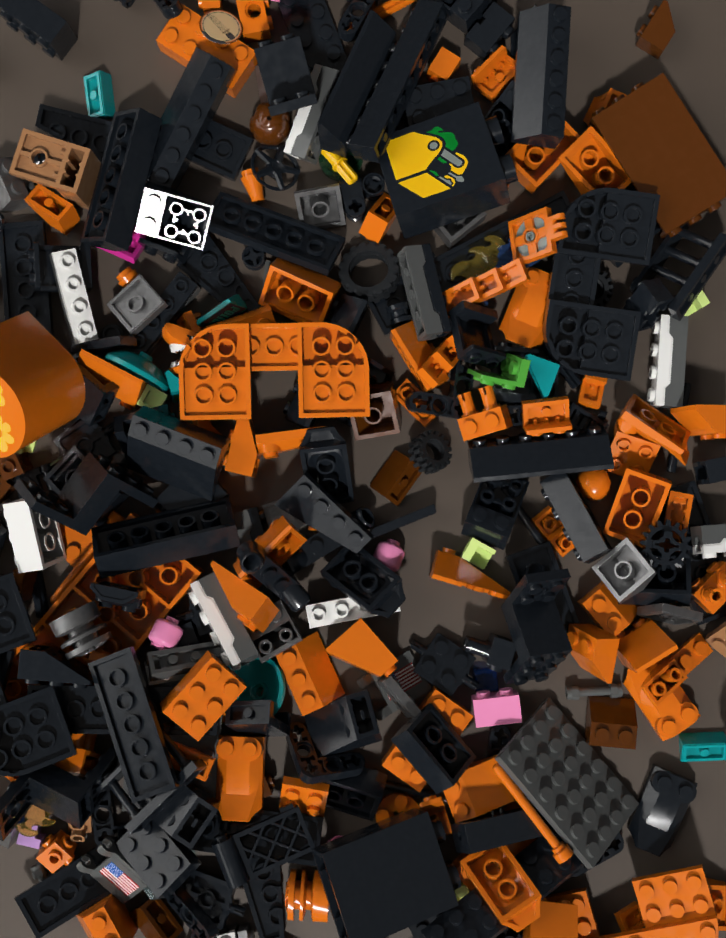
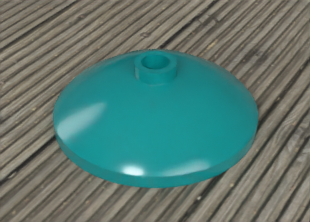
[105,351,169,392]
[234,658,286,716]

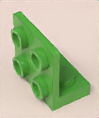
[467,352,531,390]

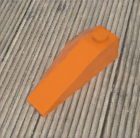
[429,547,511,600]

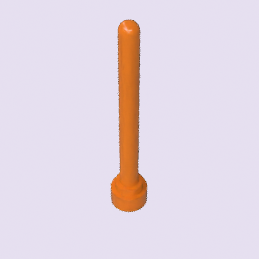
[50,510,125,604]
[493,763,574,864]

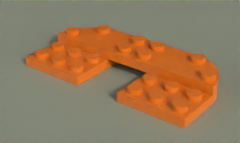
[179,322,370,420]
[545,864,719,938]

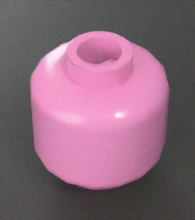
[373,539,405,572]
[148,616,183,650]

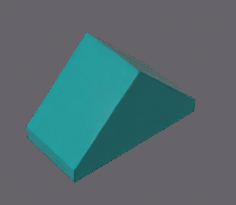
[524,354,560,399]

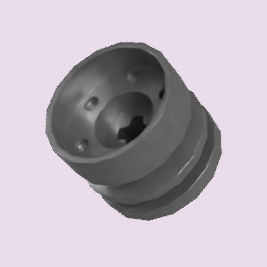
[49,601,113,660]

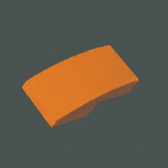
[395,379,441,428]
[531,505,575,557]

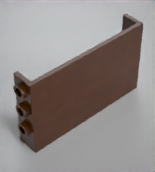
[589,73,726,238]

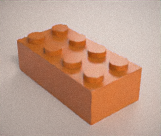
[156,3,258,98]
[381,686,474,793]

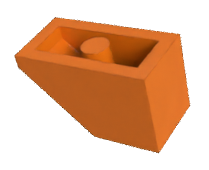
[24,184,81,236]
[359,192,396,244]

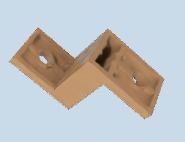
[9,128,148,210]

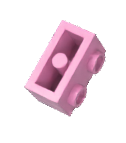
[471,687,522,728]

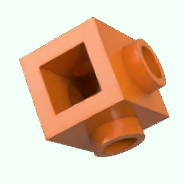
[36,829,78,874]

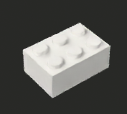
[3,498,67,573]

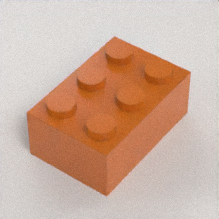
[603,465,672,548]
[160,650,247,741]

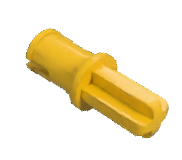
[321,150,358,185]

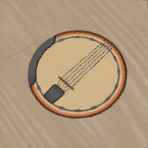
[199,9,243,44]

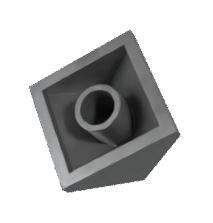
[294,183,346,229]

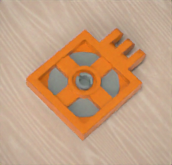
[508,207,568,265]

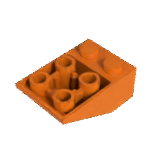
[223,419,261,478]

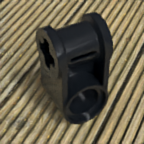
[337,175,366,222]

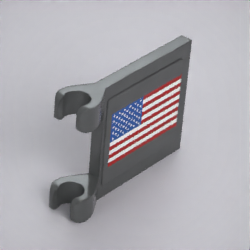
[356,650,432,721]
[76,837,147,904]

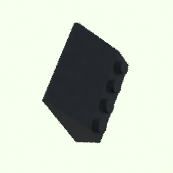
[126,406,230,501]

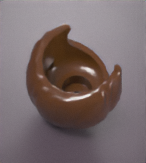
[249,101,290,146]

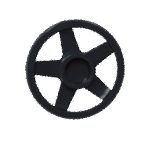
[251,144,300,191]

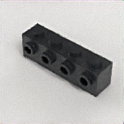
[540,473,612,564]

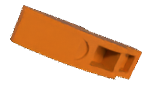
[641,633,713,706]

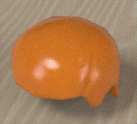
[576,470,611,501]

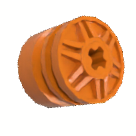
[285,869,329,923]

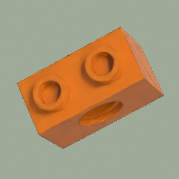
[236,0,274,44]

